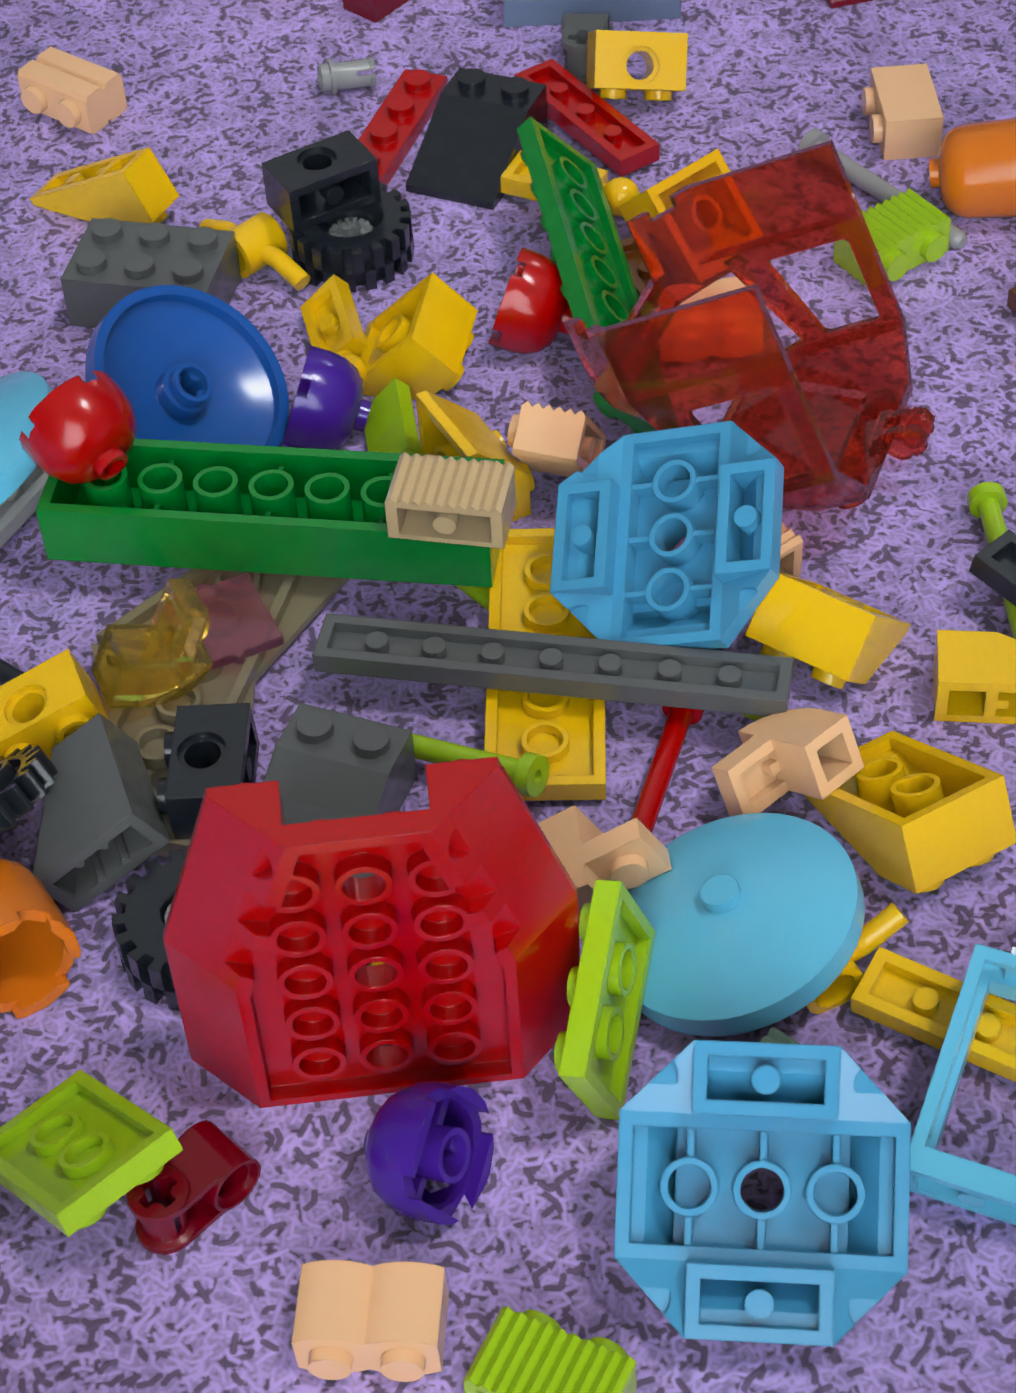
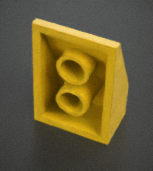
[804,730,1016,894]

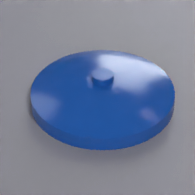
[85,285,289,446]

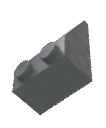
[263,703,417,816]

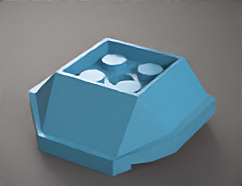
[550,421,784,650]
[614,1040,911,1347]

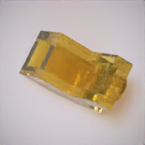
[91,579,213,708]

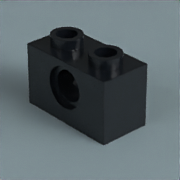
[261,130,381,233]
[157,703,260,839]

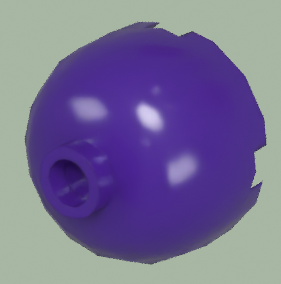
[282,345,372,450]
[364,1082,494,1226]

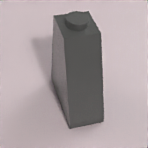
[33,713,171,912]

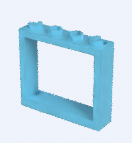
[910,943,1016,1225]

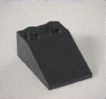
[406,67,548,210]

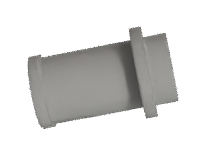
[317,57,377,96]

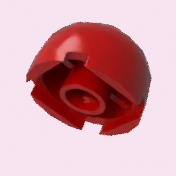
[488,247,573,354]
[19,370,137,484]

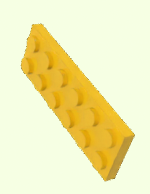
[484,528,606,801]

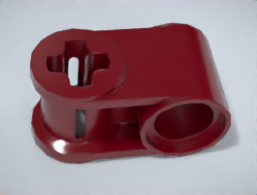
[126,1120,261,1255]

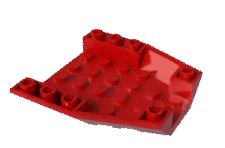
[163,757,580,1108]

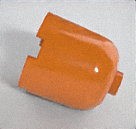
[929,118,1016,218]
[0,858,81,1019]

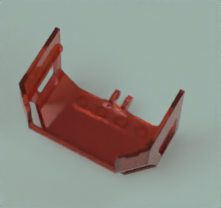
[563,140,935,511]

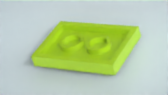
[554,879,656,1120]
[0,1069,183,1237]

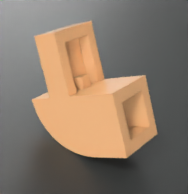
[711,708,864,817]
[538,805,672,918]

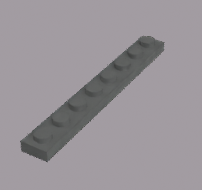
[312,613,794,716]

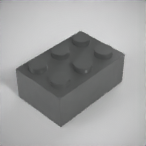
[60,218,241,328]

